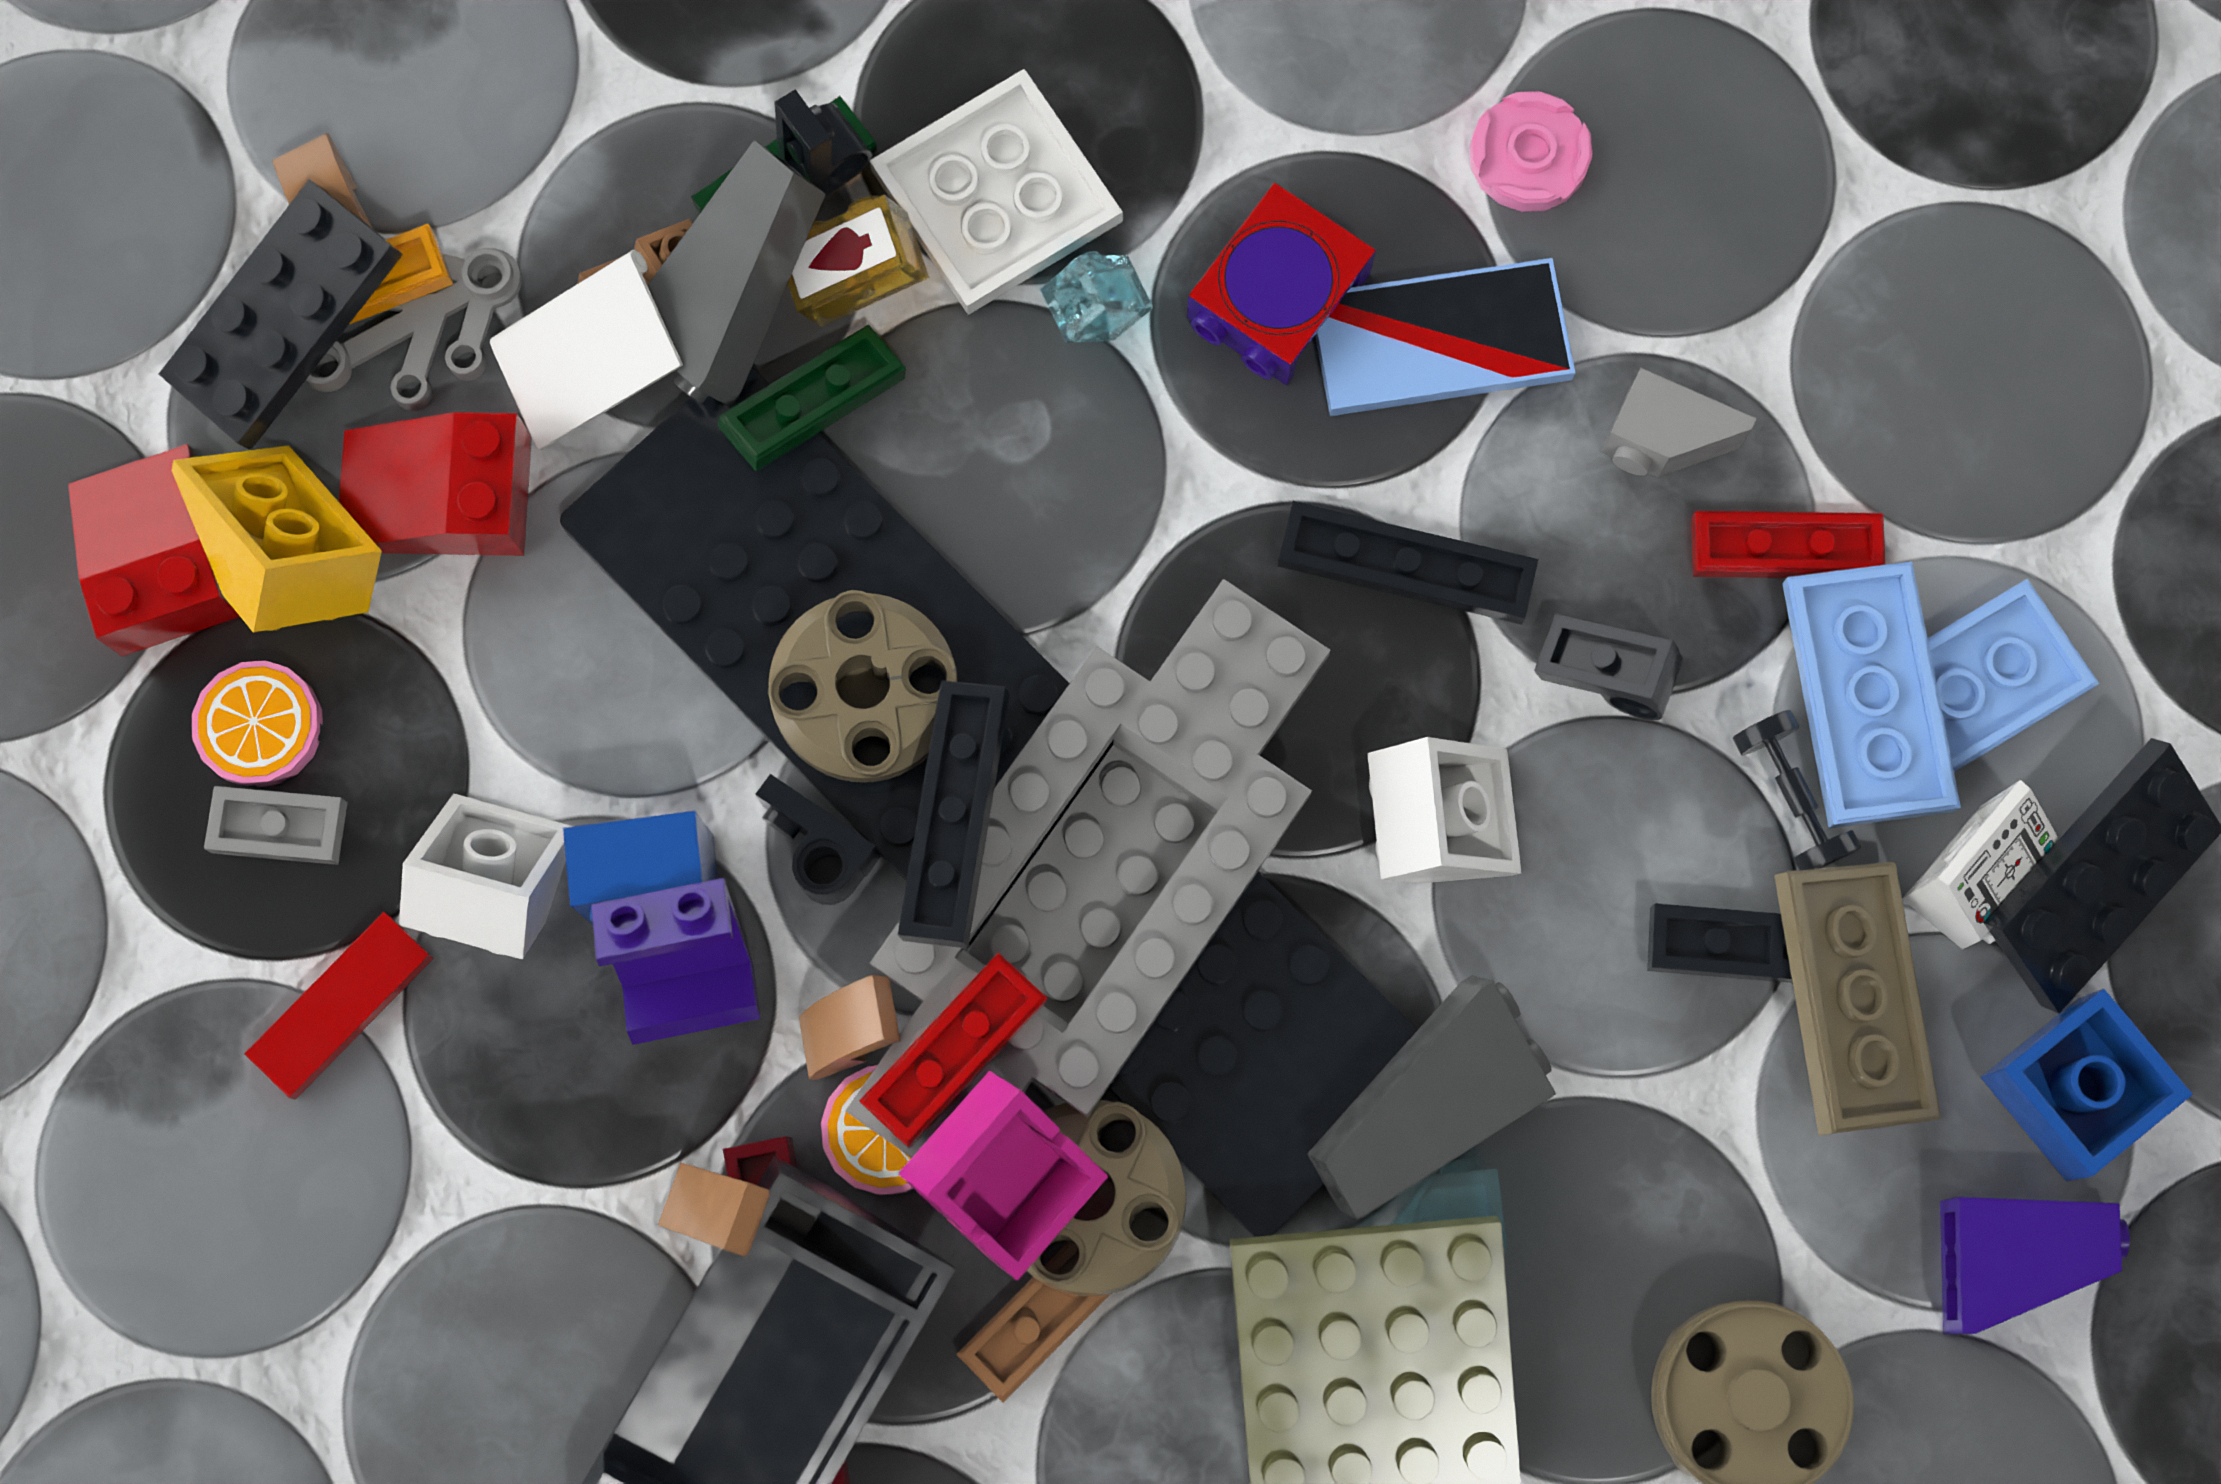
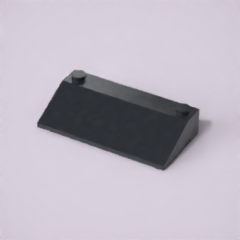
[582,1156,956,1484]

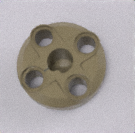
[768,590,957,782]
[1027,1100,1187,1296]
[1651,1300,1854,1484]

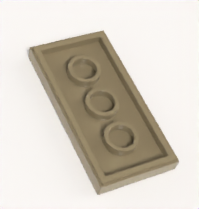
[1774,862,1941,1136]

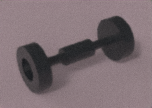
[1732,710,1862,870]

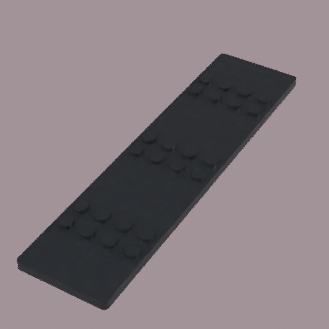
[560,367,1417,1237]

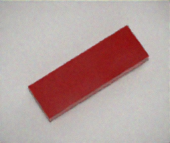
[1691,511,1886,578]
[244,912,434,1100]
[859,953,1048,1149]

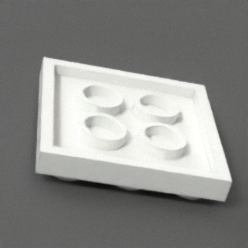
[870,69,1123,315]

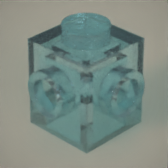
[1040,251,1154,343]

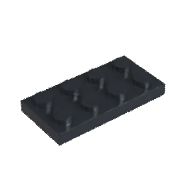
[158,179,403,450]
[1984,738,2221,1014]

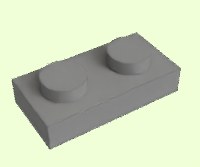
[204,786,348,865]

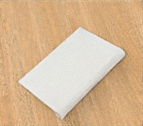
[490,250,683,450]

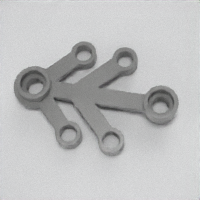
[306,248,522,411]

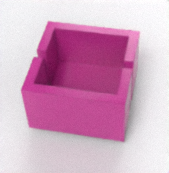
[898,1071,1108,1281]

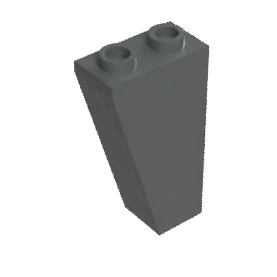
[647,140,826,407]
[1307,975,1556,1220]

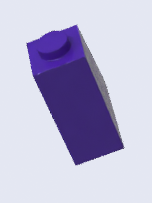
[1940,1197,2130,1335]

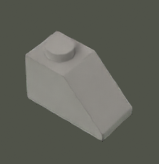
[1601,368,1757,477]

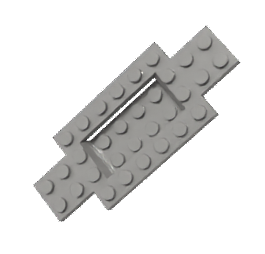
[845,579,1330,1158]

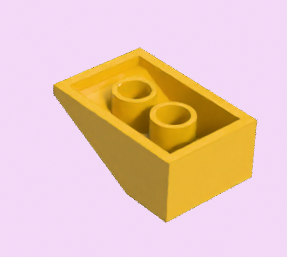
[172,445,382,633]

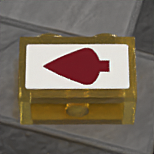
[788,195,929,327]

